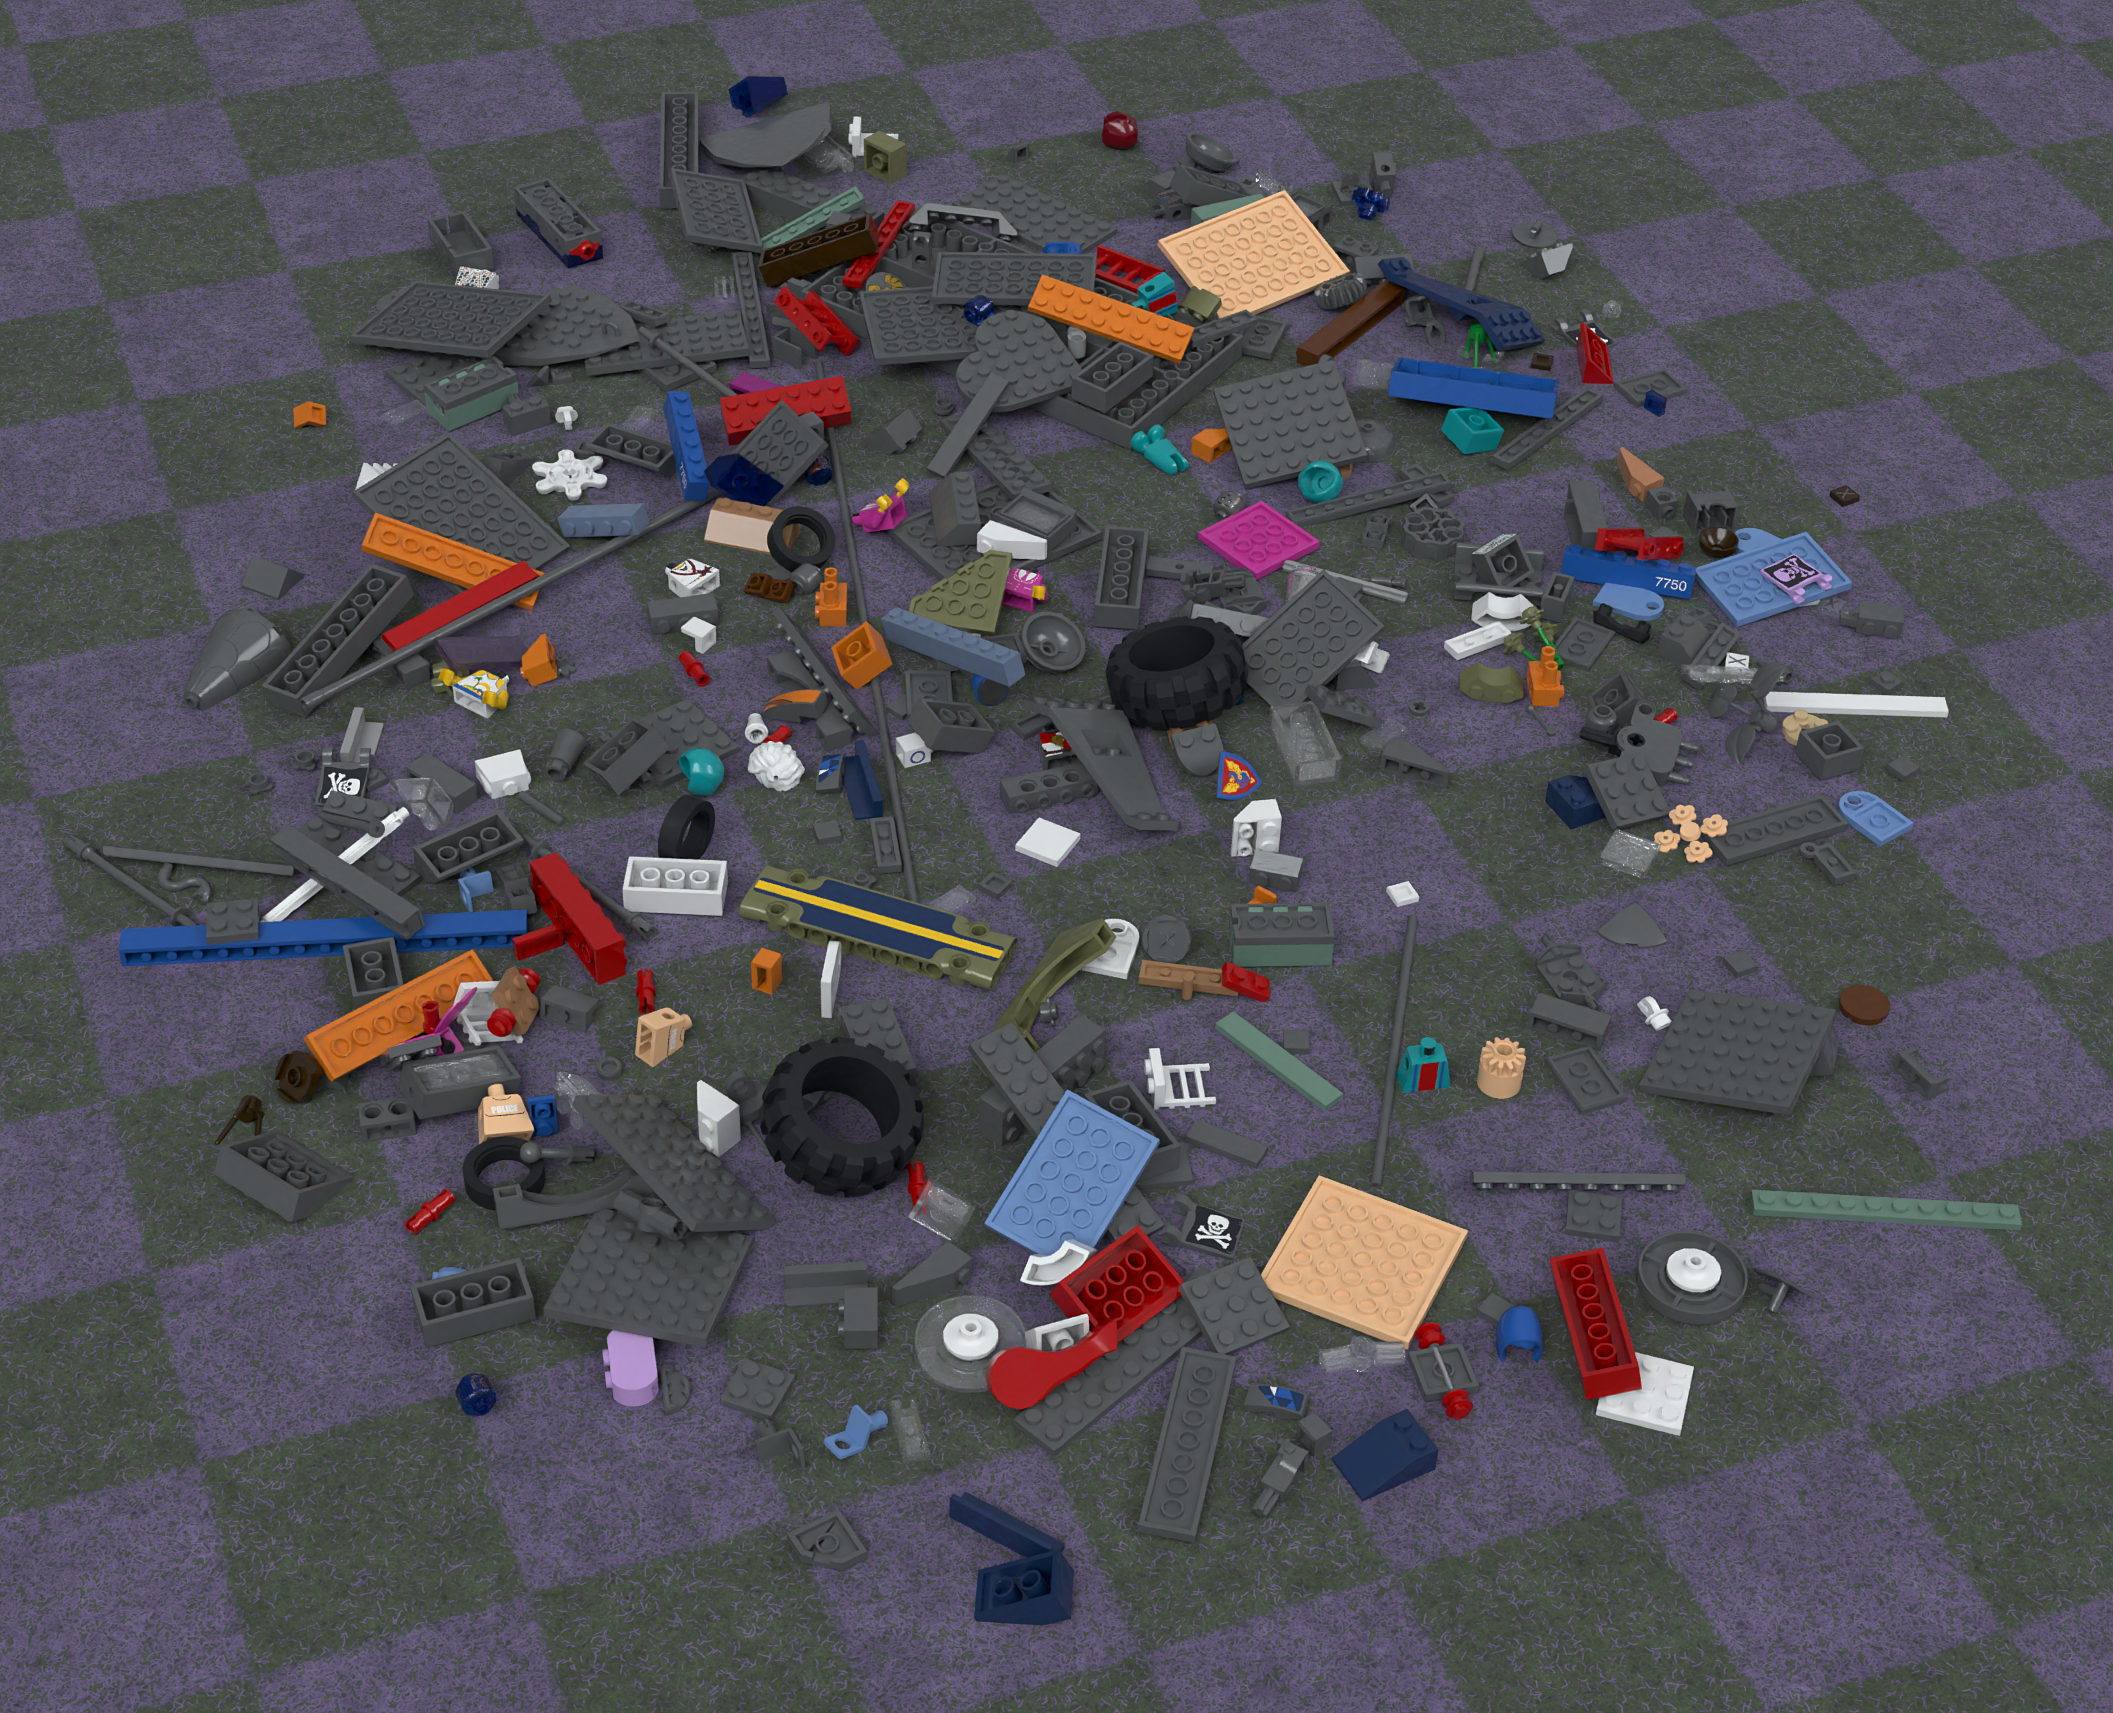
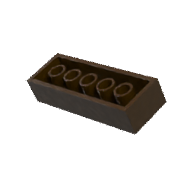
[758,214,879,287]

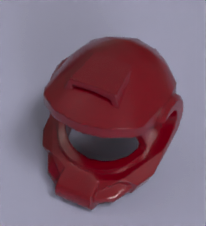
[1101,111,1138,150]

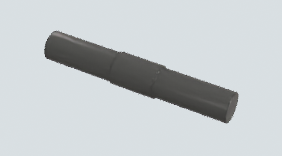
[518,791,566,827]

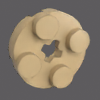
[1781,710,1828,746]

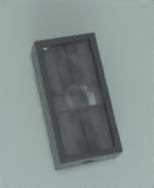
[399,1046,521,1119]

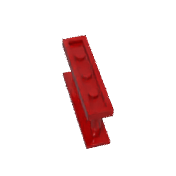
[1096,245,1165,294]
[774,286,861,356]
[1594,528,1684,560]

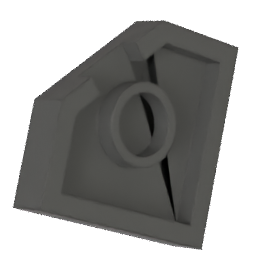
[787,1510,868,1571]

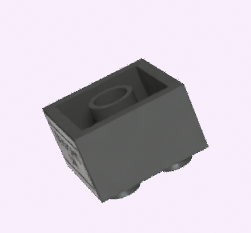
[1470,534,1535,586]

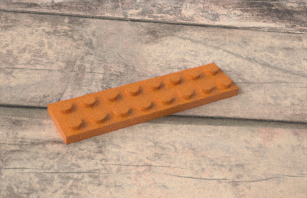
[1028,274,1195,364]
[361,513,545,611]
[304,949,493,1083]

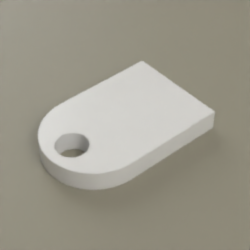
[1080,919,1139,979]
[821,941,841,1018]

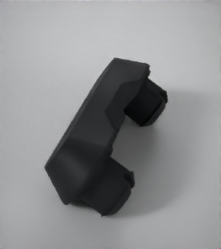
[1593,603,1652,644]

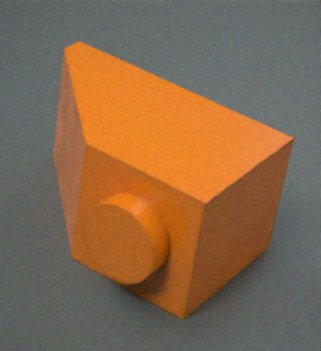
[1191,429,1232,463]
[520,634,558,686]

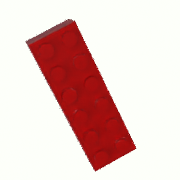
[720,376,852,445]
[529,852,627,985]
[1549,1248,1642,1400]

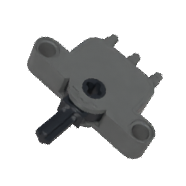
[1579,700,1699,787]

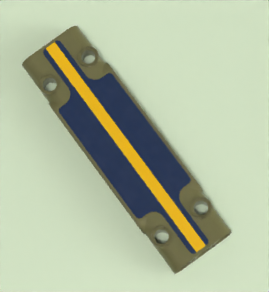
[739,865,1017,991]

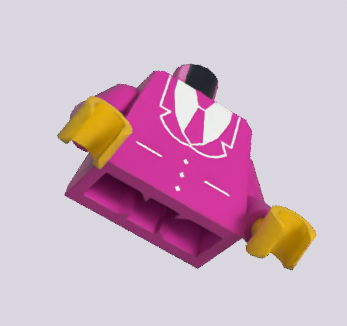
[852,478,909,532]
[1002,568,1048,613]

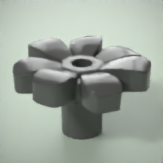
[556,654,576,678]

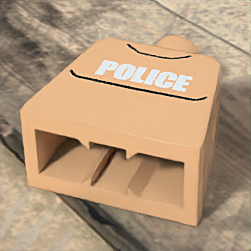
[635,1007,692,1067]
[478,1084,534,1144]

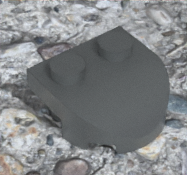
[1170,723,1223,777]

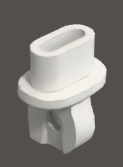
[555,406,578,430]
[1637,996,1672,1031]

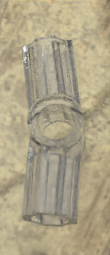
[1318,1336,1405,1375]

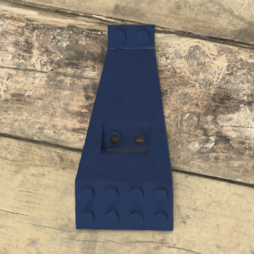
[1378,257,1545,351]

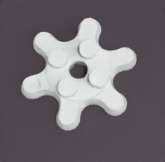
[532,450,607,501]

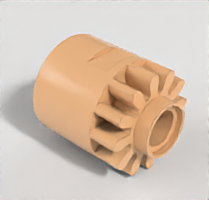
[1477,1037,1526,1099]

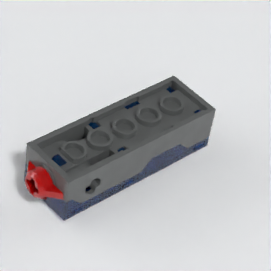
[514,178,603,268]

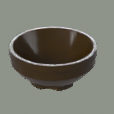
[1699,527,1739,558]

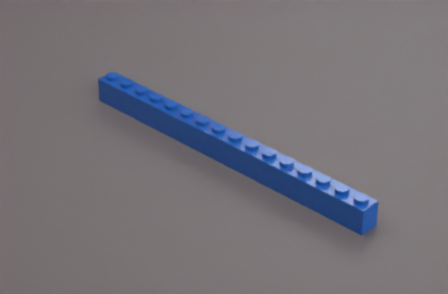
[119,909,529,966]

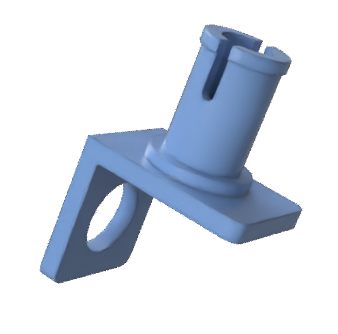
[458,867,494,912]
[823,1405,888,1459]

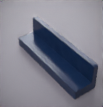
[842,740,883,820]
[949,1492,1064,1558]

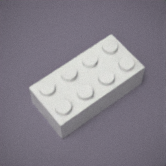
[623,857,728,916]

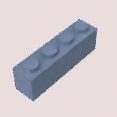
[558,503,650,537]

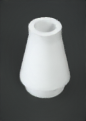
[745,713,768,744]

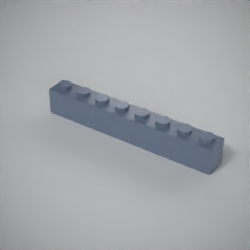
[881,607,1025,687]

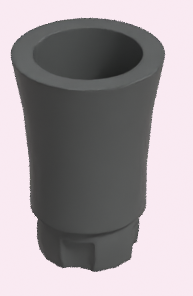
[544,729,587,782]

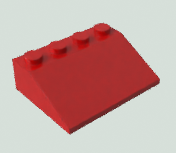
[1049,1225,1185,1344]

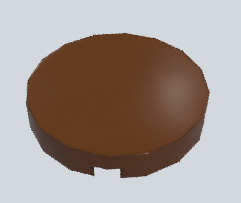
[1839,985,1890,1026]

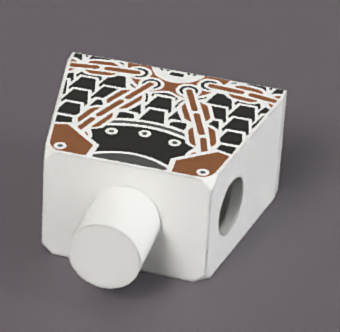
[455,266,499,289]

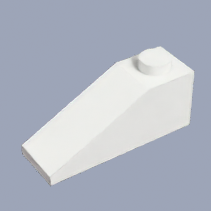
[977,520,1047,560]

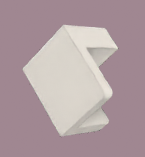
[681,617,716,654]

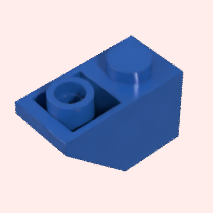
[527,1094,558,1137]

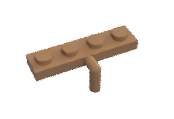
[1139,960,1238,1000]

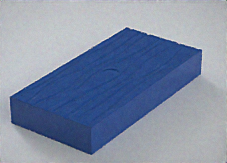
[1388,357,1559,419]

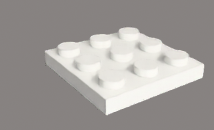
[1596,1352,1694,1436]

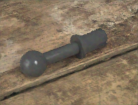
[520,1142,595,1164]

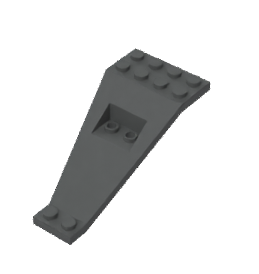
[1023,696,1179,831]

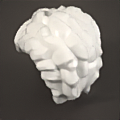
[748,741,805,792]

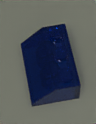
[704,453,784,506]

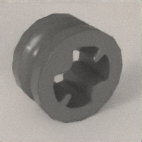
[1408,700,1429,720]

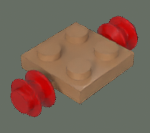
[487,967,540,1037]

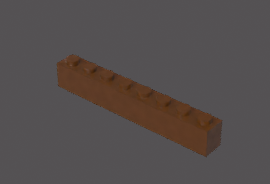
[1296,280,1406,366]

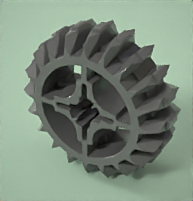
[1314,273,1367,309]

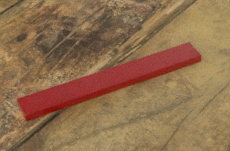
[843,200,915,289]
[382,561,538,652]

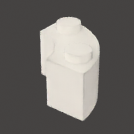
[1471,592,1534,631]
[1020,1239,1098,1285]

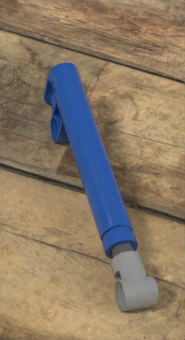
[1043,242,1086,359]

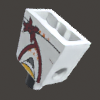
[665,559,720,597]

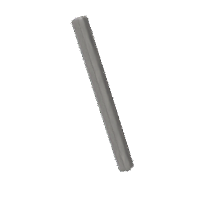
[1283,560,1408,604]

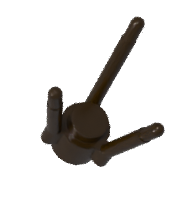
[215,1095,265,1145]

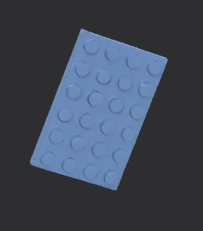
[1695,532,1852,627]
[984,1089,1160,1256]

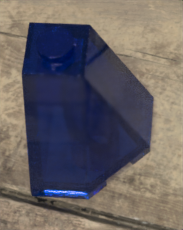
[729,76,788,118]

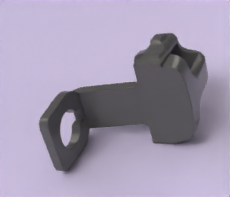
[1404,295,1446,345]

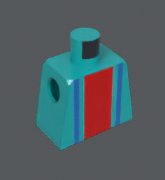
[1130,272,1178,316]
[1396,1037,1450,1093]

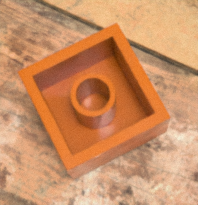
[831,621,892,689]

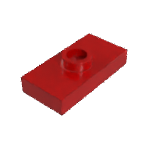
[513,923,564,961]

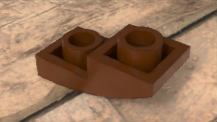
[744,573,795,604]

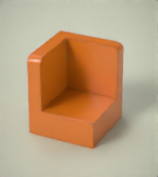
[293,401,326,428]

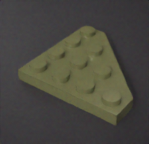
[909,550,1013,636]

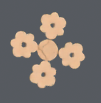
[1653,805,1728,863]

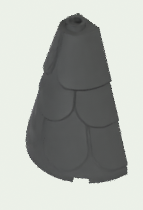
[183,609,292,711]

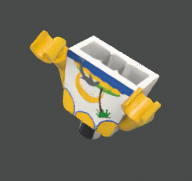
[438,668,509,719]

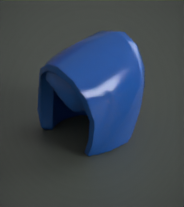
[1496,1305,1543,1362]

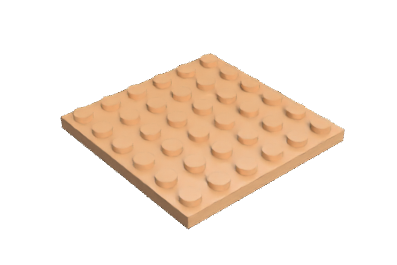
[1261,1175,1468,1350]

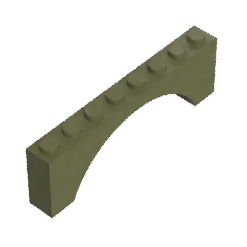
[972,918,1116,1077]

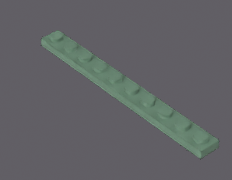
[1750,1190,2022,1230]

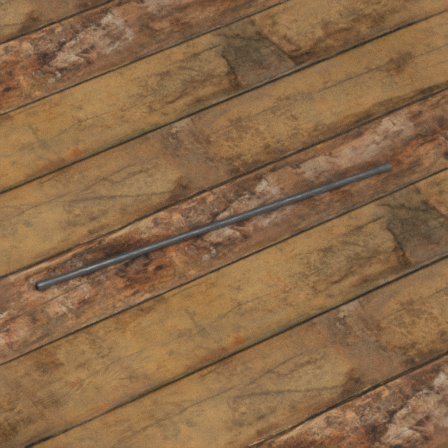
[299,479,735,711]

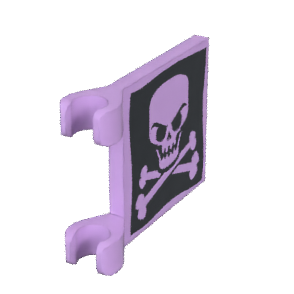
[1760,554,1832,604]

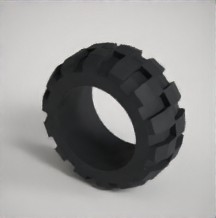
[1105,616,1248,731]
[759,1037,925,1198]

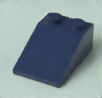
[1545,775,1606,829]
[1332,1409,1439,1502]
[974,1549,1074,1625]

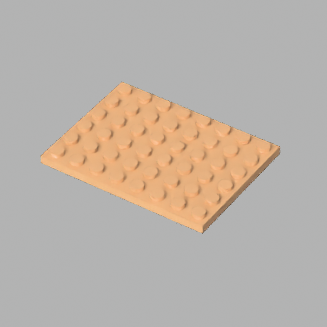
[1157,190,1350,319]

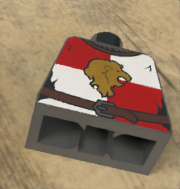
[1038,725,1081,770]

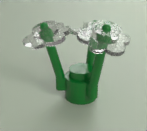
[1456,324,1505,369]

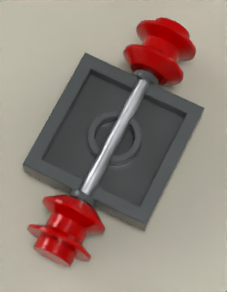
[1407,1322,1479,1419]

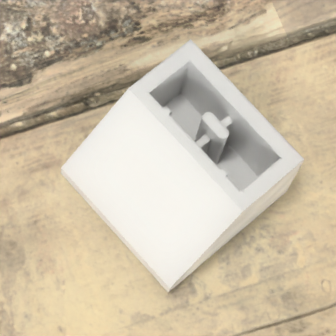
[1231,799,1282,857]

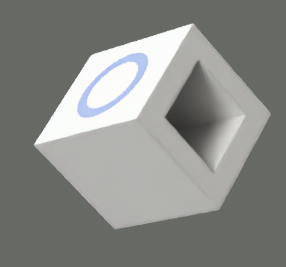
[896,733,933,768]

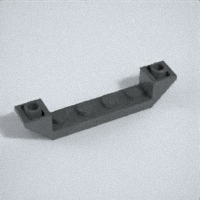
[903,203,1017,243]

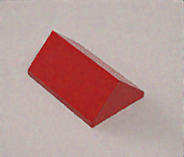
[1576,322,1614,384]

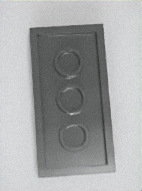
[379,1035,442,1071]

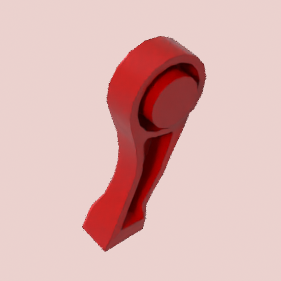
[985,1317,1117,1409]

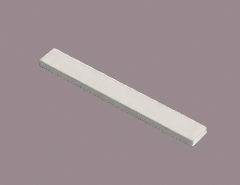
[1764,692,1949,717]

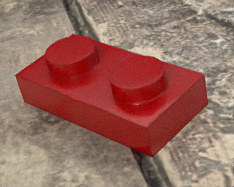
[1222,962,1270,1002]

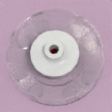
[915,1295,1027,1393]

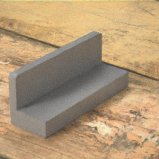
[340,707,384,768]

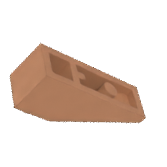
[1617,447,1664,502]

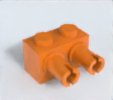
[815,567,847,626]
[1526,646,1564,706]

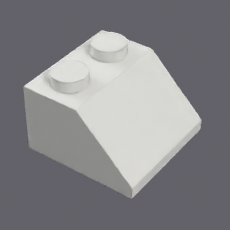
[697,1080,741,1157]
[1025,1314,1089,1350]

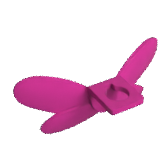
[396,987,477,1056]

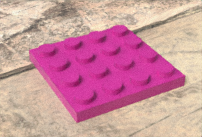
[1198,501,1320,580]

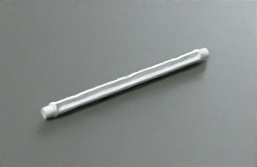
[260,807,410,922]

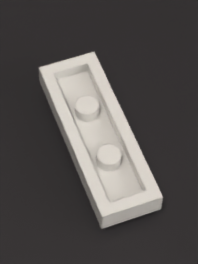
[1444,621,1511,660]

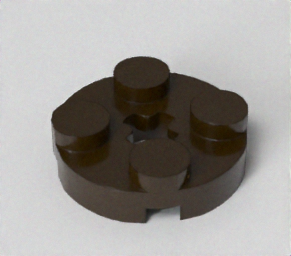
[275,1051,322,1103]

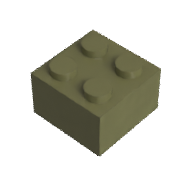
[864,131,907,184]

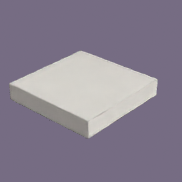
[1015,818,1081,867]

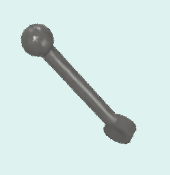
[1526,704,1556,736]
[743,1120,771,1157]

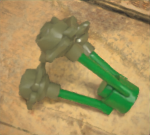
[1503,605,1565,671]

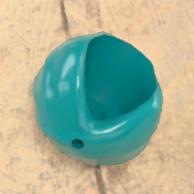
[1298,460,1343,503]
[679,747,724,796]

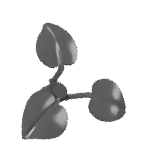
[1708,663,1787,765]

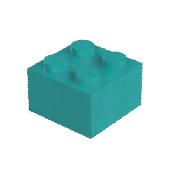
[1441,407,1504,454]

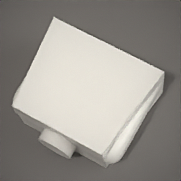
[475,749,531,799]

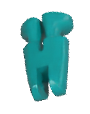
[1130,424,1189,476]

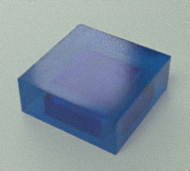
[1644,389,1667,417]

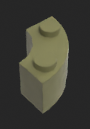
[1178,286,1222,323]
[1460,662,1524,703]

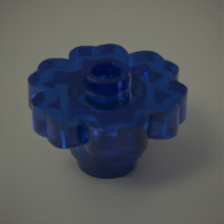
[1351,188,1390,221]

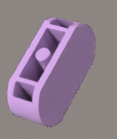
[602,1330,659,1406]

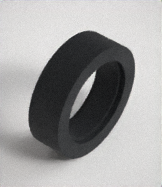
[767,506,835,572]
[658,794,715,860]
[463,1137,545,1211]

